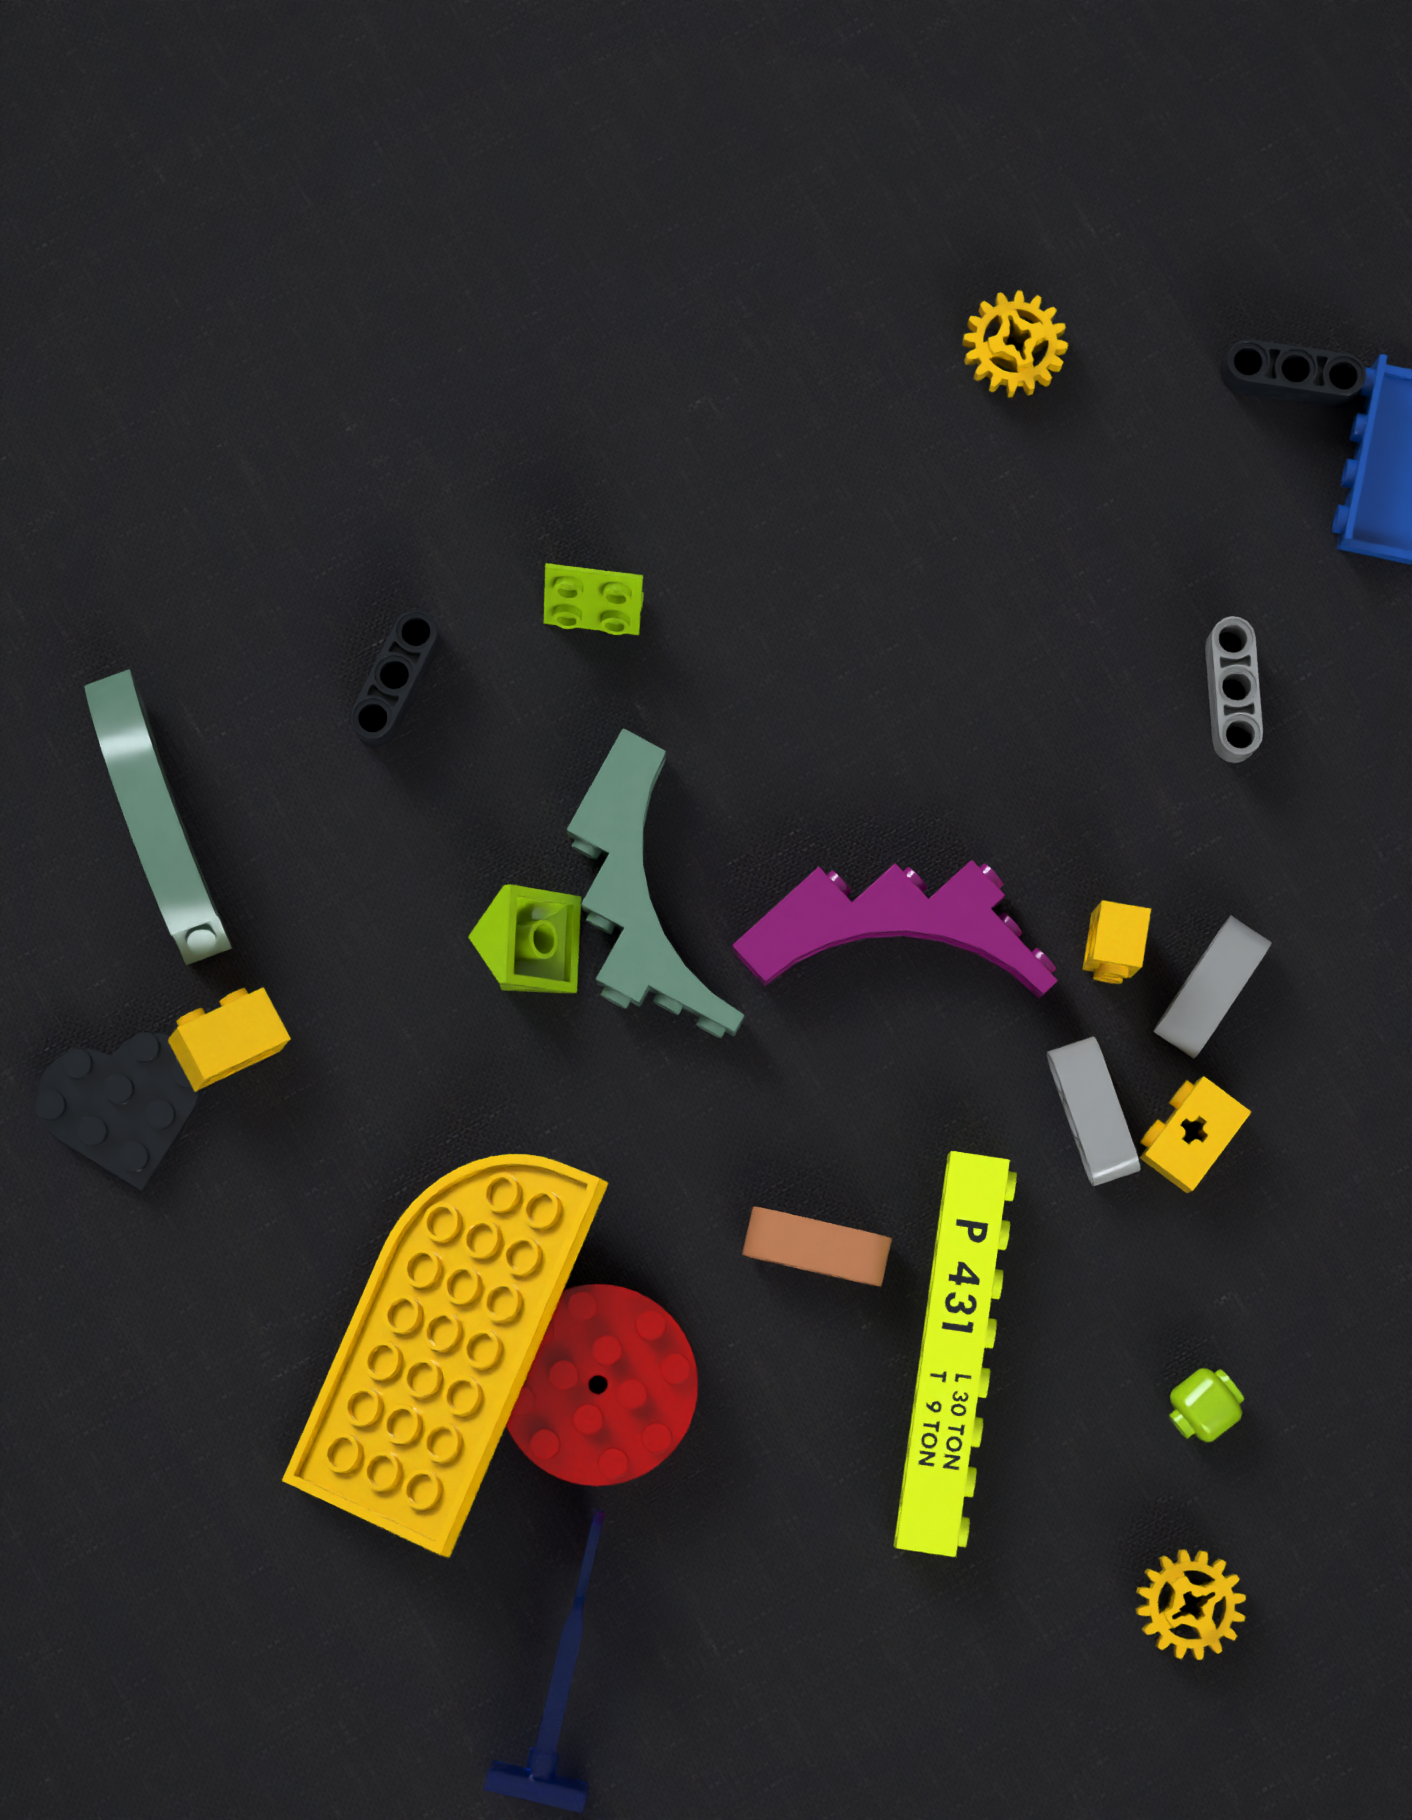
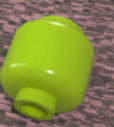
[1168,1368,1245,1442]

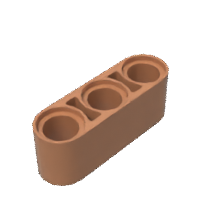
[742,1207,892,1287]

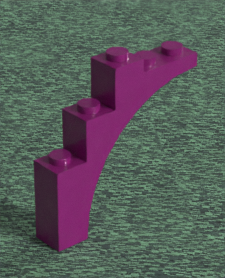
[732,860,1058,998]

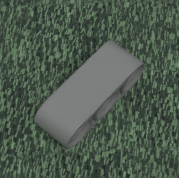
[1205,616,1263,763]
[1153,915,1272,1059]
[1047,1036,1140,1187]

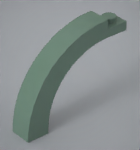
[84,669,232,965]

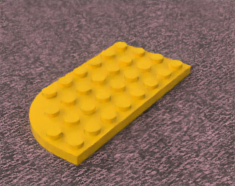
[282,1154,608,1557]

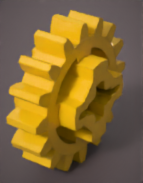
[963,290,1068,397]
[1135,1549,1246,1660]

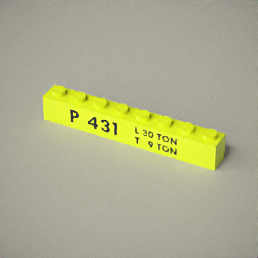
[894,1151,1017,1557]

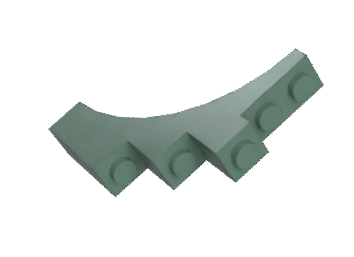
[567,728,744,1038]

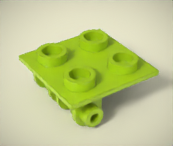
[544,563,644,635]

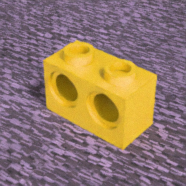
[1082,900,1151,984]

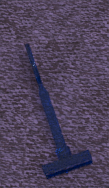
[484,1510,606,1813]

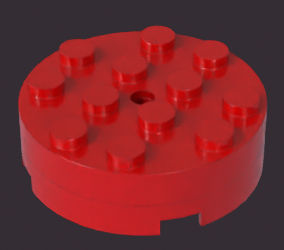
[506,1284,698,1486]

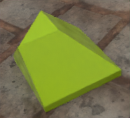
[468,884,581,993]

